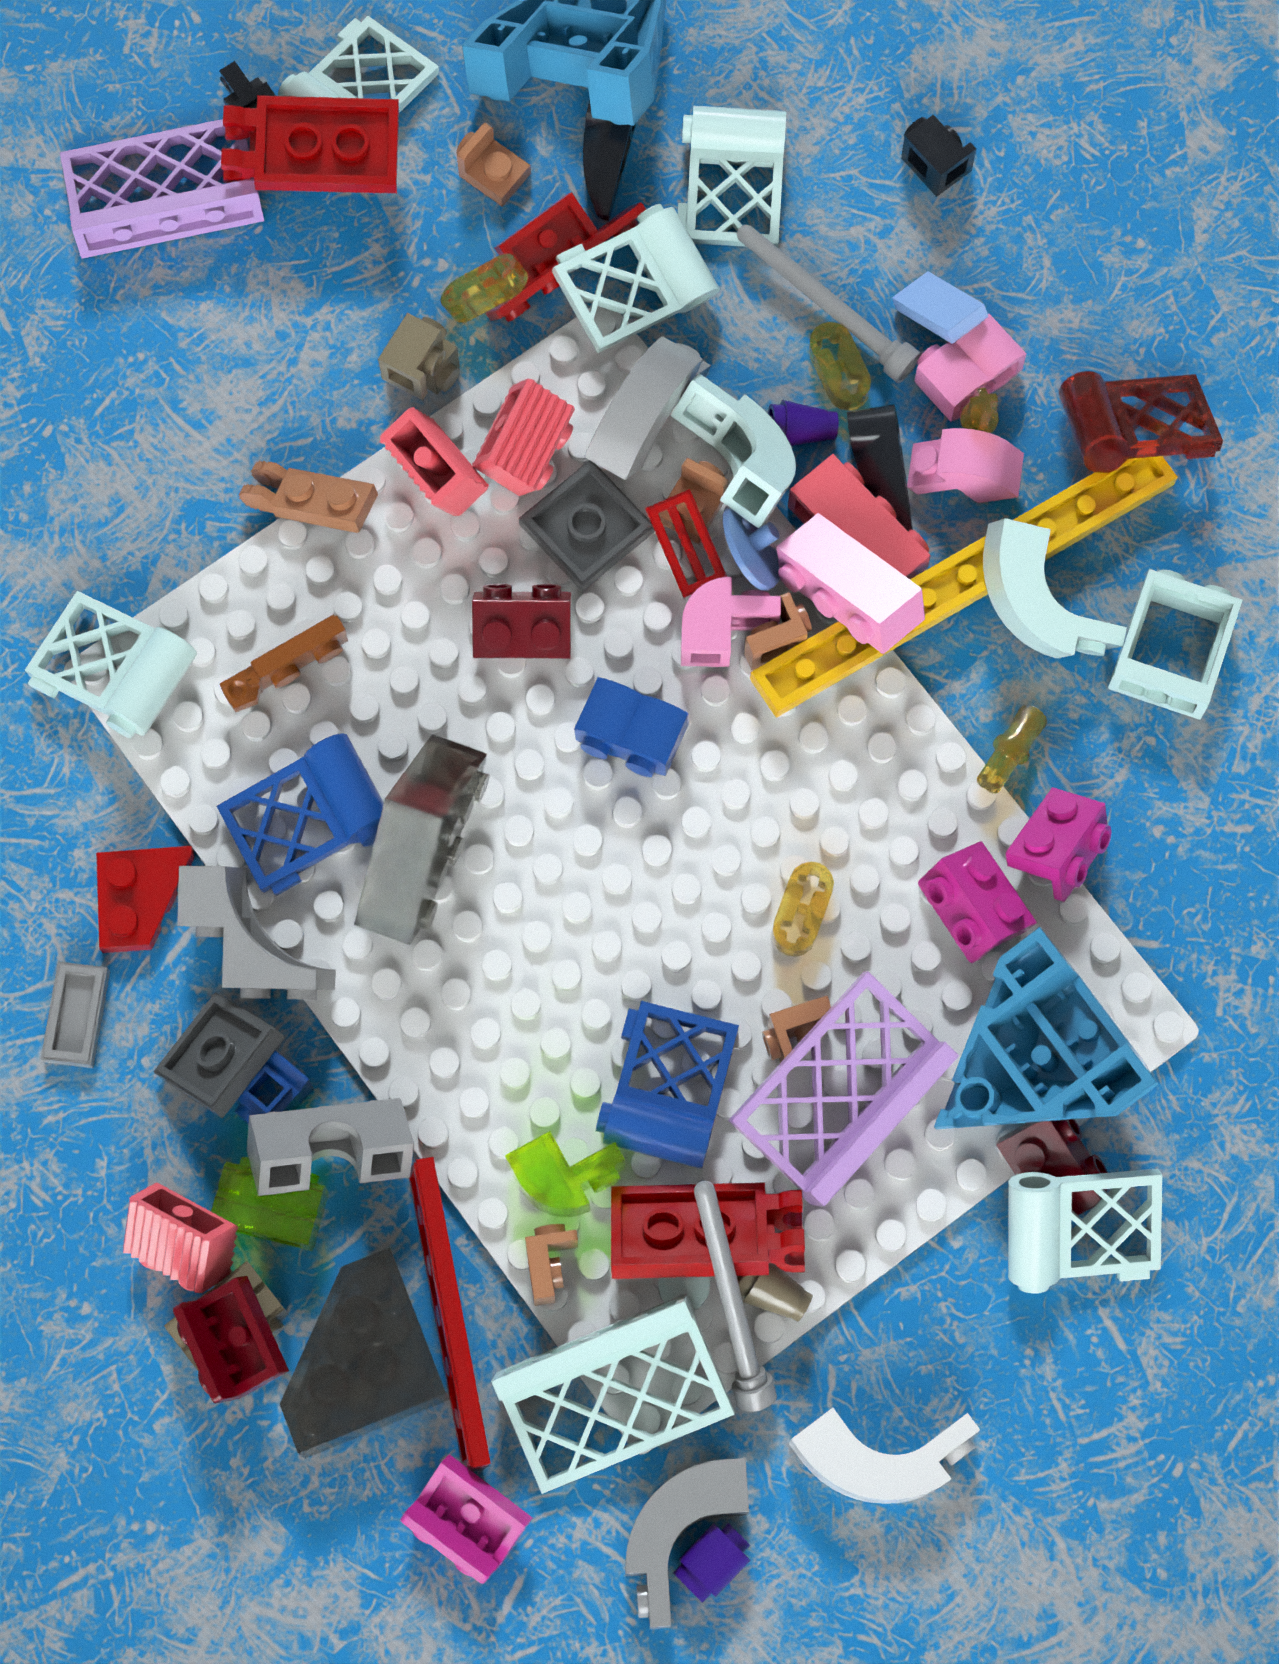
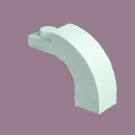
[670,373,796,528]
[983,518,1127,658]

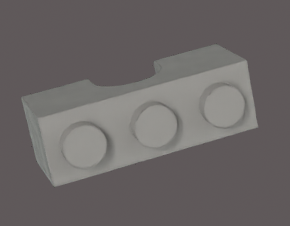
[247,1098,414,1196]

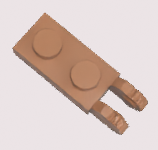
[238,460,378,533]

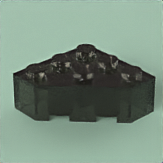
[354,734,490,945]
[280,1247,450,1459]

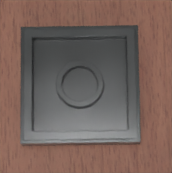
[518,460,655,592]
[154,992,285,1119]

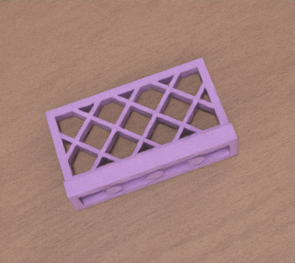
[60,119,264,259]
[728,971,959,1206]

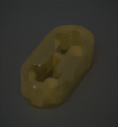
[440,254,528,323]
[808,322,871,411]
[772,862,834,957]

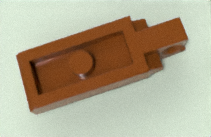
[219,614,348,713]

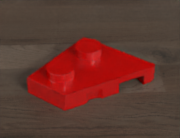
[96,846,195,953]

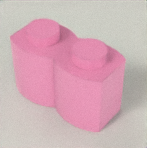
[914,314,1026,422]

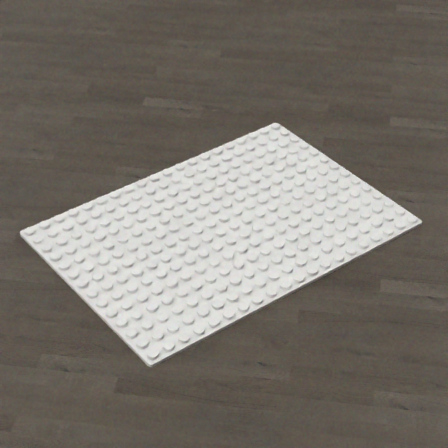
[64,306,1199,1455]

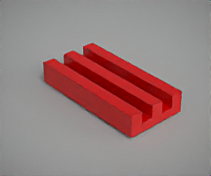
[645,489,727,598]

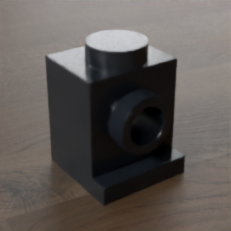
[901,115,977,197]

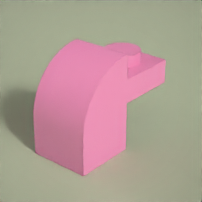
[907,428,1024,503]
[681,577,781,667]

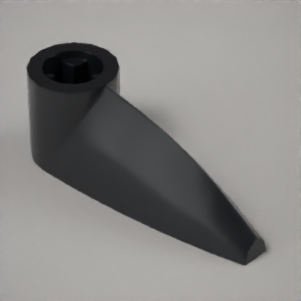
[583,100,637,222]
[847,404,913,531]

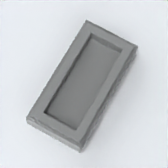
[41,961,110,1068]

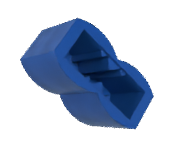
[574,677,689,777]

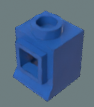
[234,1050,314,1125]

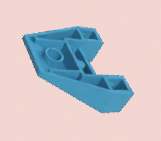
[462,0,667,126]

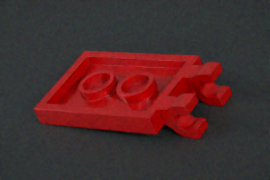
[221,96,399,194]
[611,1182,805,1279]

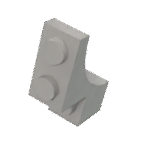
[177,866,336,1000]

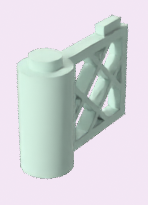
[278,16,439,113]
[678,106,786,248]
[552,204,720,353]
[25,591,197,738]
[1008,1169,1162,1293]

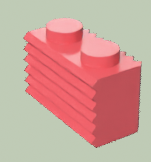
[472,378,575,496]
[380,407,489,516]
[123,1182,239,1293]

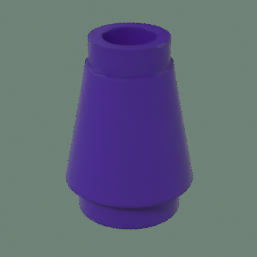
[767,400,839,446]

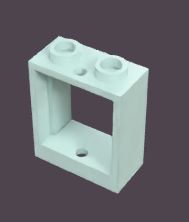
[1107,569,1243,720]

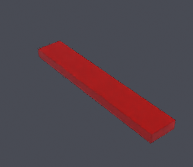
[409,1157,491,1472]

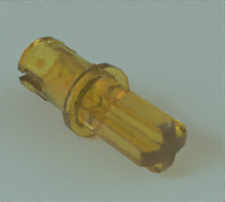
[960,387,999,433]
[977,705,1048,794]

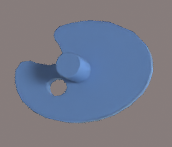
[723,506,780,591]

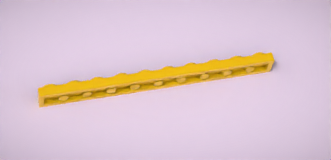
[750,440,1178,718]

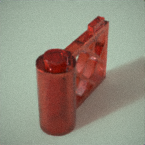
[1059,371,1223,473]

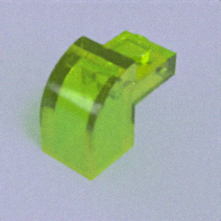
[505,1131,625,1217]

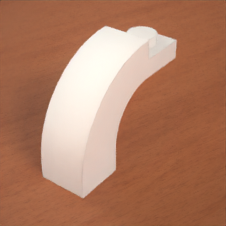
[789,1408,980,1504]

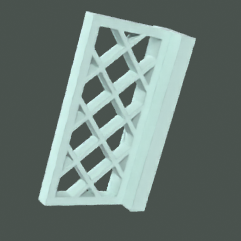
[491,1293,735,1494]

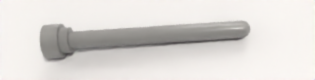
[737,225,922,383]
[694,1181,777,1412]

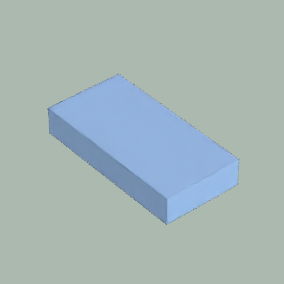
[892,271,988,344]

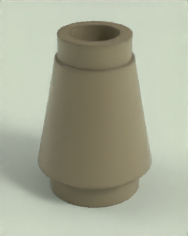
[737,1263,813,1322]

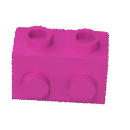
[1006,787,1112,902]
[918,841,1037,963]
[400,1454,533,1584]

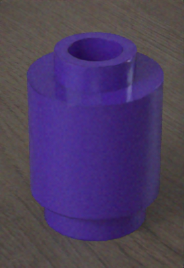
[673,1523,751,1603]

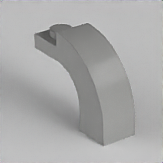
[584,336,711,480]
[625,1458,749,1629]

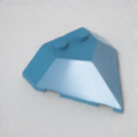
[934,927,1159,1130]

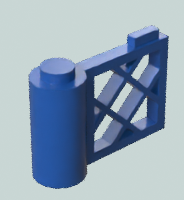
[216,733,393,896]
[595,1001,739,1169]

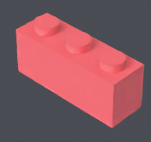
[788,454,931,580]

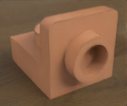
[456,122,531,207]
[658,458,728,544]
[744,592,812,671]
[762,996,831,1063]
[525,1224,578,1306]

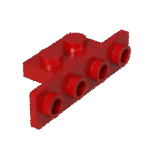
[485,192,647,322]

